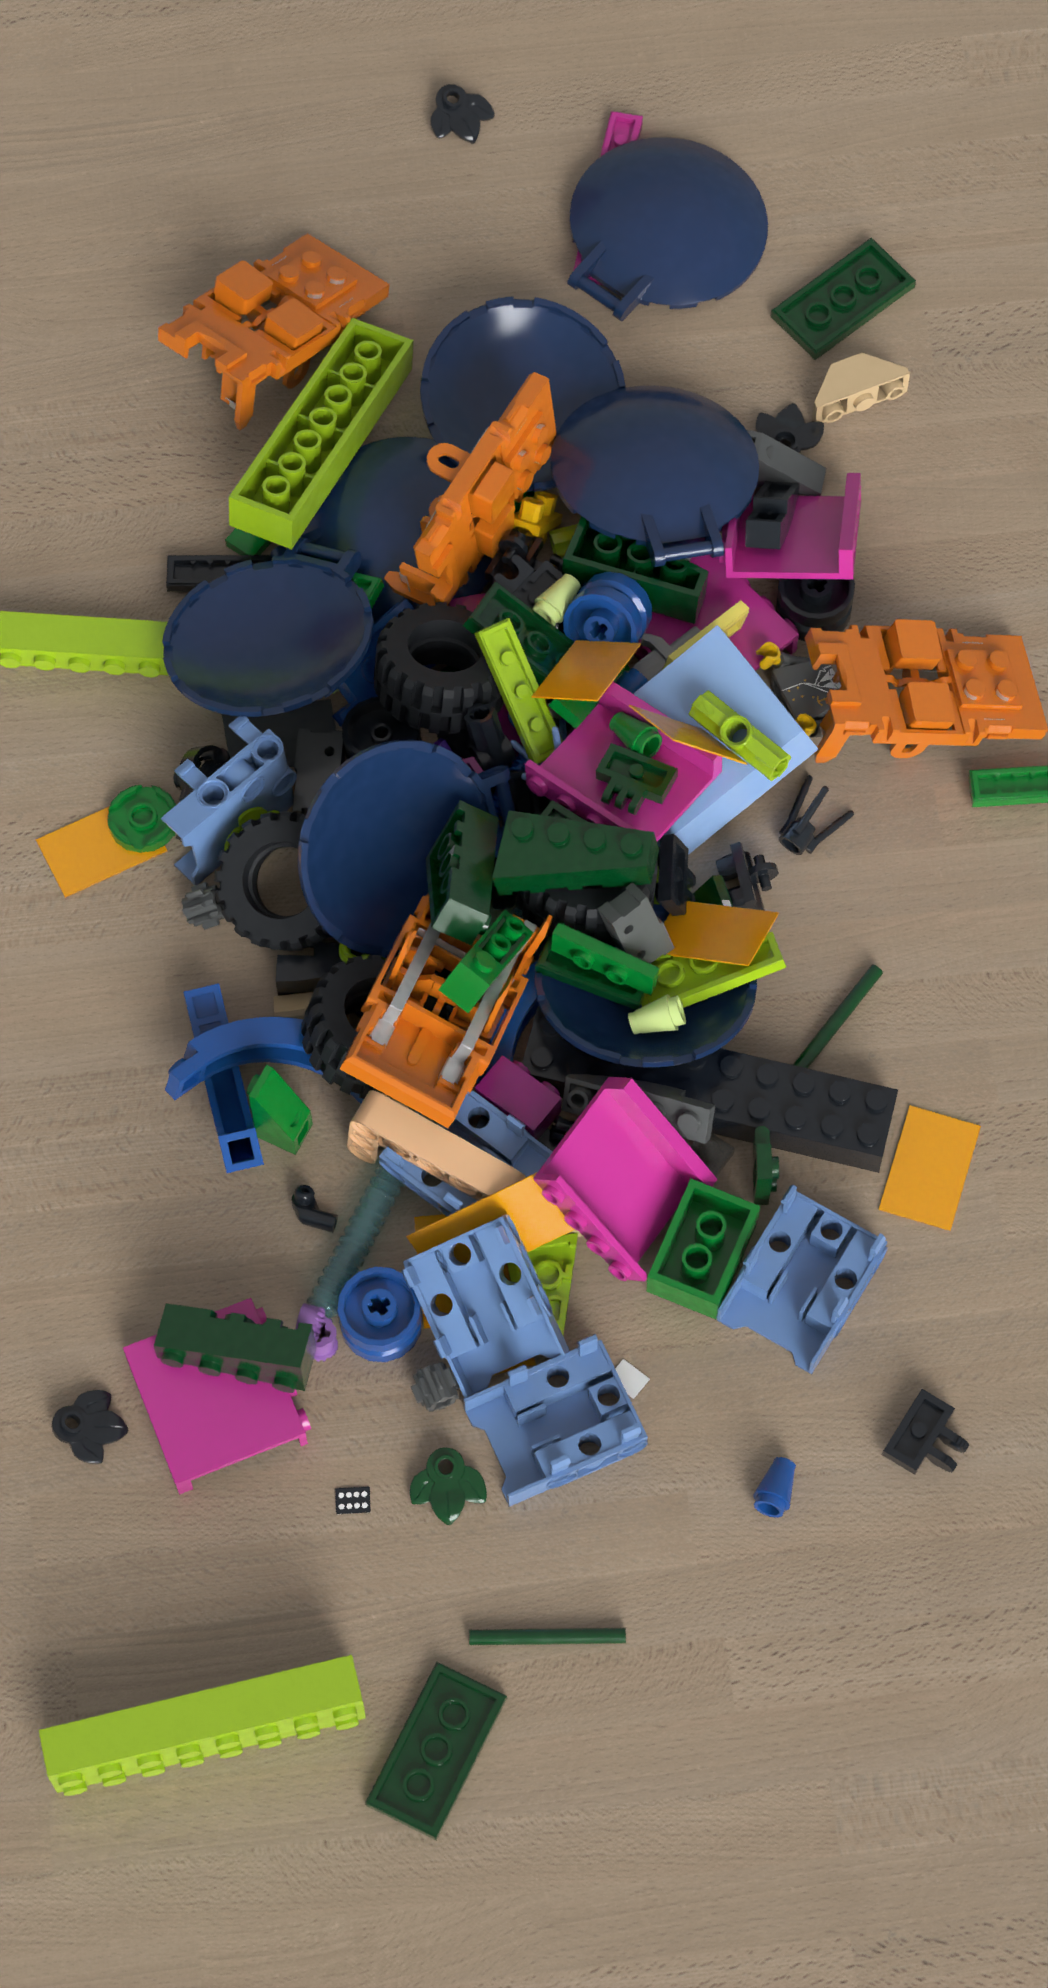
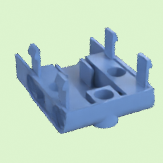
[161,716,297,885]
[379,1090,552,1216]
[717,1185,888,1374]
[401,1214,570,1398]
[463,1334,648,1507]

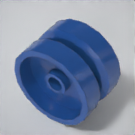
[563,572,652,643]
[337,1267,423,1362]

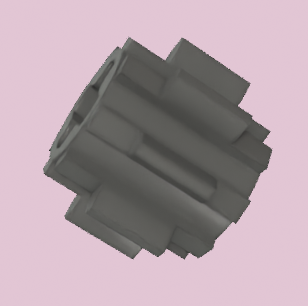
[181,882,225,930]
[411,1362,460,1412]

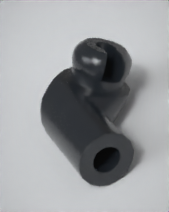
[291,1185,338,1233]

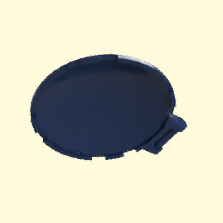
[567,137,768,321]
[420,296,626,491]
[550,385,759,567]
[270,437,493,623]
[162,537,373,717]
[298,740,516,958]
[533,904,757,1067]

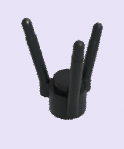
[779,775,854,855]

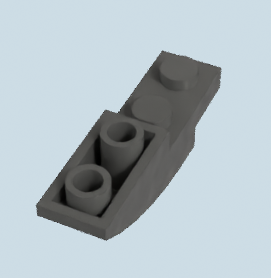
[561,1074,715,1144]

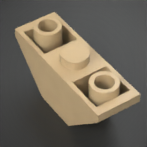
[812,353,910,423]

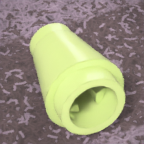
[532,574,581,626]
[628,994,686,1035]

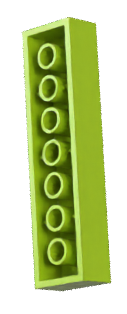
[229,318,414,550]
[39,1655,366,1796]

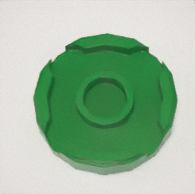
[107,785,176,853]

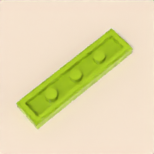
[474,618,563,764]

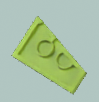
[507,1233,578,1337]

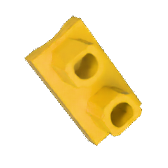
[513,491,563,544]

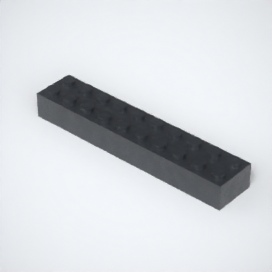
[522,1006,898,1173]

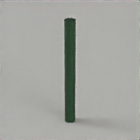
[792,964,883,1068]
[469,1628,626,1645]

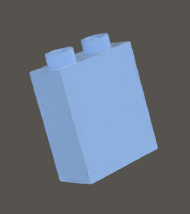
[634,625,818,855]

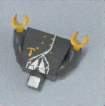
[756,642,841,738]

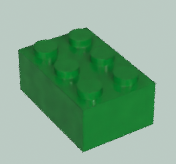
[646,1178,760,1320]

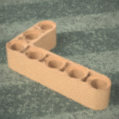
[347,1090,526,1201]

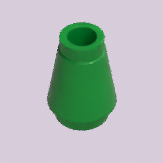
[609,712,662,758]

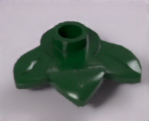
[410,1447,487,1525]

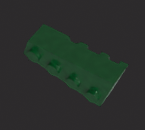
[562,516,709,624]
[426,800,499,946]
[492,810,659,896]
[154,1303,317,1393]

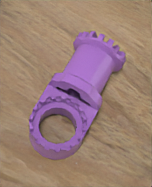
[296,1303,338,1362]

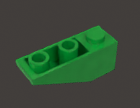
[439,910,534,1013]
[247,1065,313,1155]

